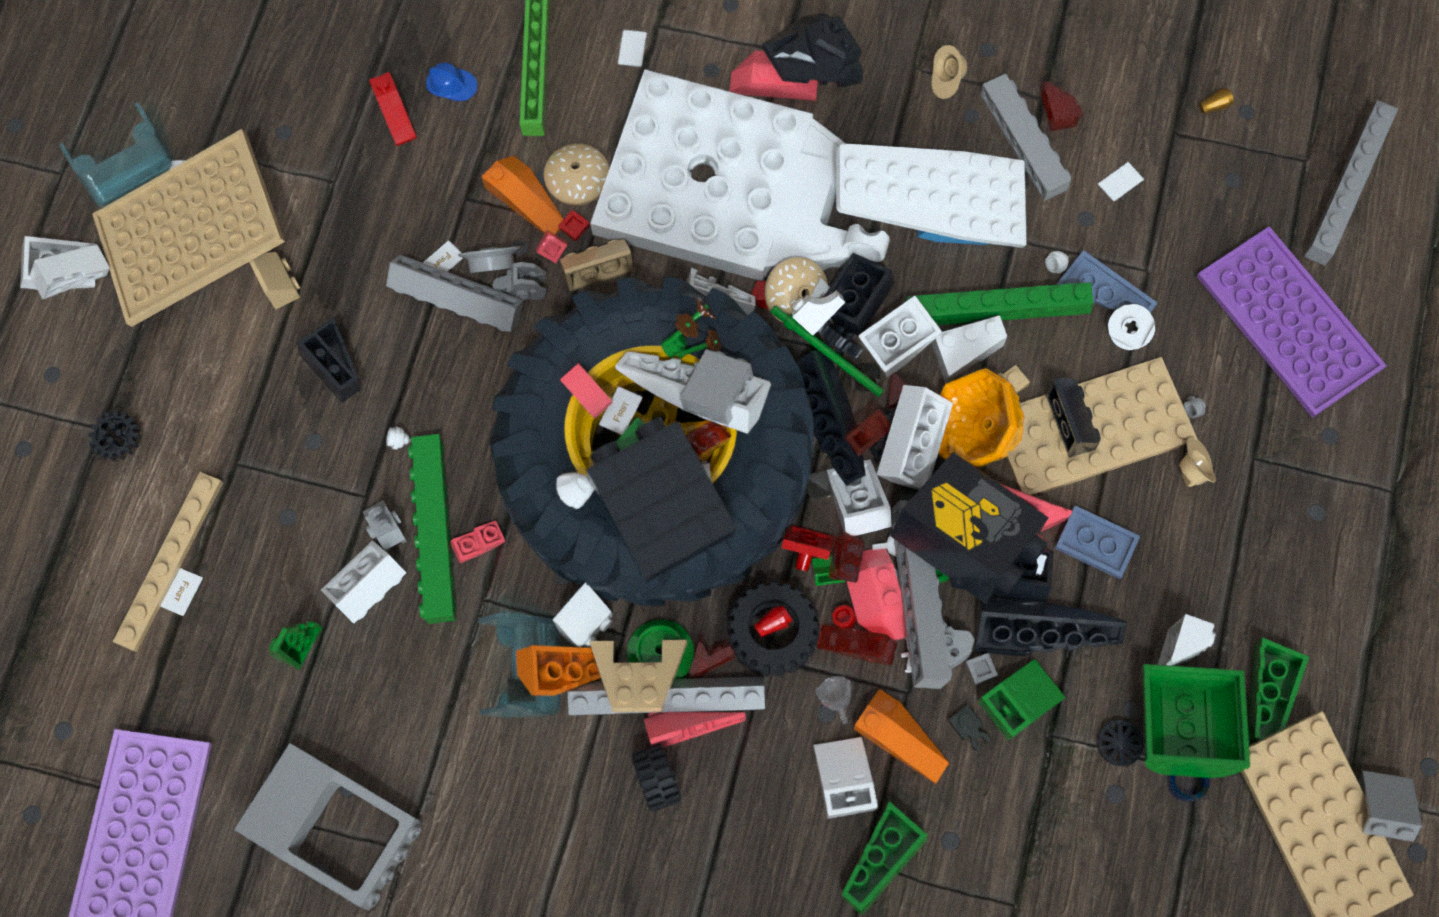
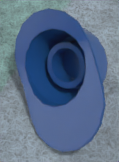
[426,63,477,101]

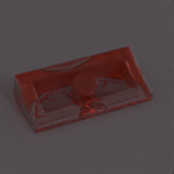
[829,532,865,583]

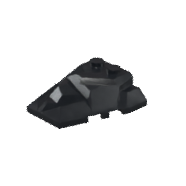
[762,13,863,87]

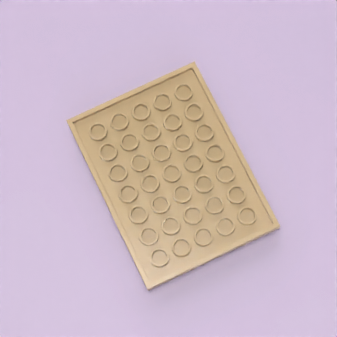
[93,129,285,327]

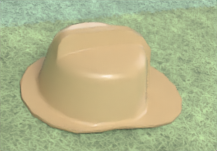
[932,45,967,99]
[1179,436,1216,487]

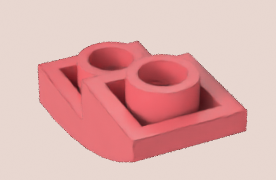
[560,364,613,419]
[450,520,506,563]

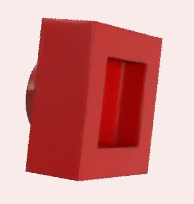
[558,210,590,242]

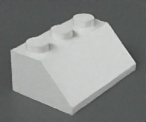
[321,540,406,623]
[1157,614,1215,666]

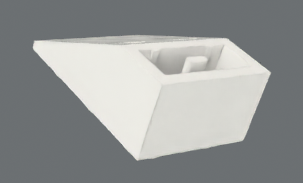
[814,737,878,819]

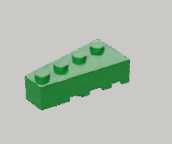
[1248,638,1309,744]
[842,802,928,915]

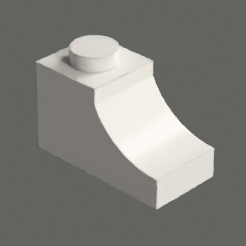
[791,290,845,335]

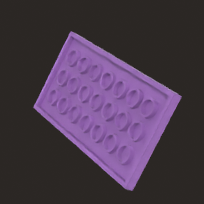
[1196,226,1387,418]

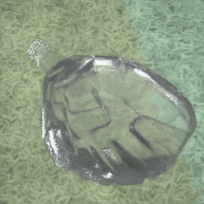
[815,676,851,724]

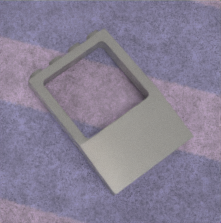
[234,743,423,911]

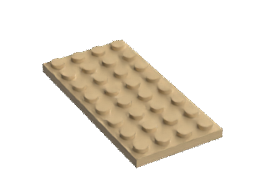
[1006,357,1198,496]
[1241,711,1414,917]

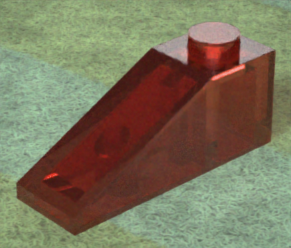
[816,625,898,666]

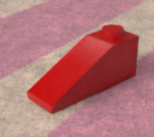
[369,72,417,146]

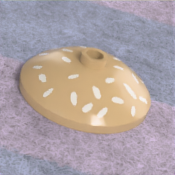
[544,143,609,205]
[765,257,828,323]

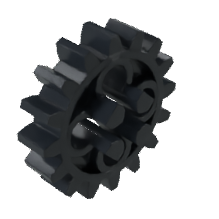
[818,322,863,359]
[88,411,141,462]

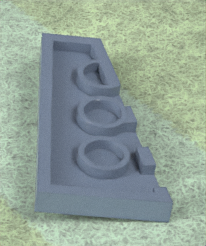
[1056,250,1157,313]

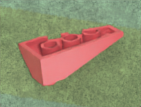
[643,712,746,747]

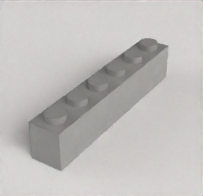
[980,74,1071,201]
[386,255,524,332]

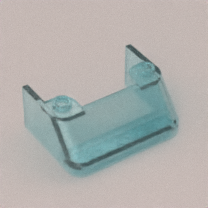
[59,102,174,208]
[478,611,560,718]

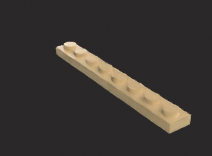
[113,472,223,652]

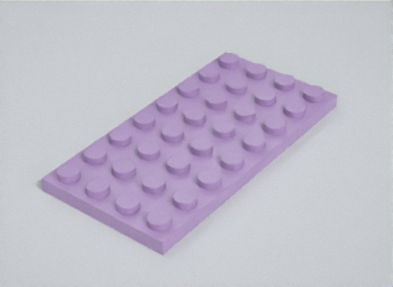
[69,729,212,917]

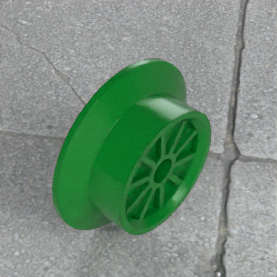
[627,620,694,679]

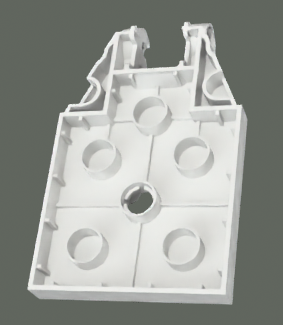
[590,70,890,281]

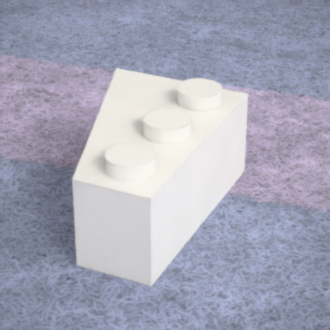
[30,244,110,299]
[686,267,755,315]
[931,316,1007,384]

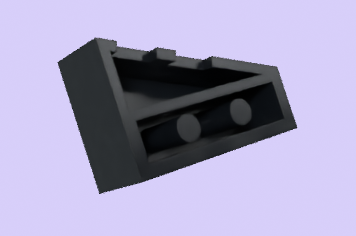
[297,318,360,403]

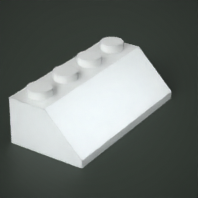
[877,385,953,490]

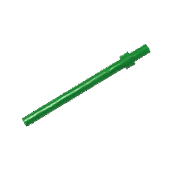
[771,305,885,397]

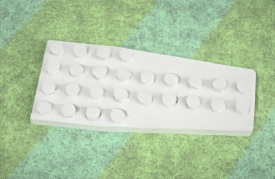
[836,144,1026,248]

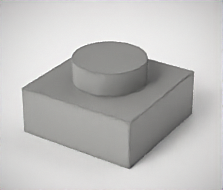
[965,653,998,685]

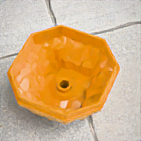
[938,368,1025,468]

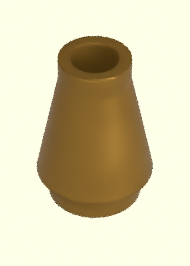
[1199,88,1234,115]

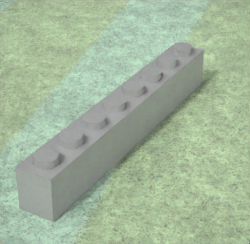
[1304,100,1398,266]
[890,500,952,689]
[568,676,765,715]

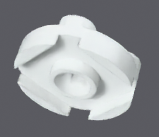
[1108,304,1155,350]

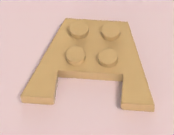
[589,640,687,712]

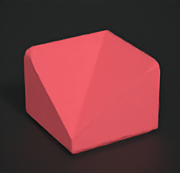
[536,230,567,263]

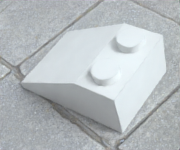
[20,236,96,289]
[858,296,942,378]
[826,459,892,538]
[553,583,613,648]

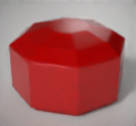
[832,604,857,630]

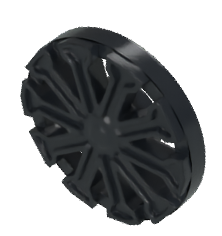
[1097,720,1144,767]

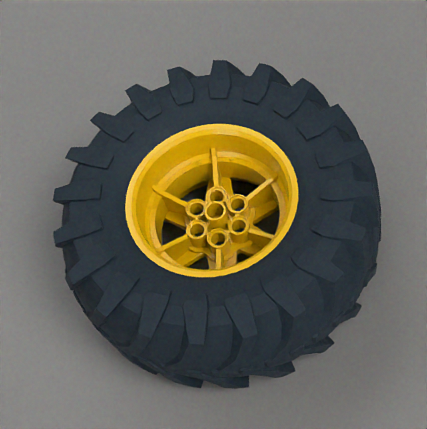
[489,276,814,606]

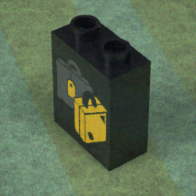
[890,452,1049,604]

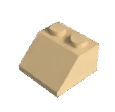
[249,252,300,309]

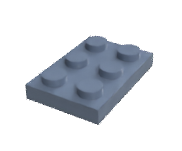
[1054,506,1140,579]

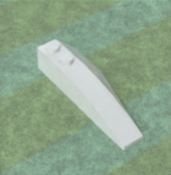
[616,351,771,434]

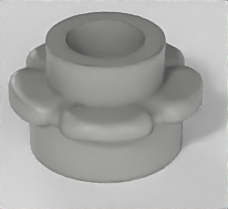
[1183,396,1205,418]

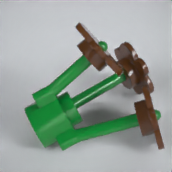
[661,297,722,359]

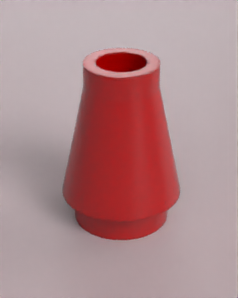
[754,605,792,637]

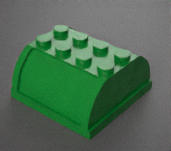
[1141,664,1250,778]

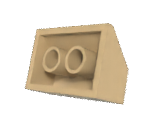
[560,239,634,291]

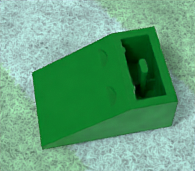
[978,659,1066,741]

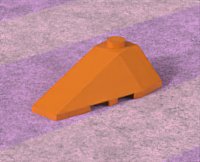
[482,156,563,234]
[516,645,601,696]
[853,689,949,784]

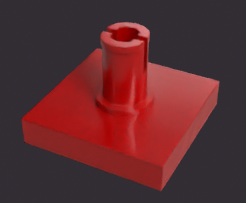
[782,525,835,571]

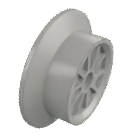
[458,246,521,273]

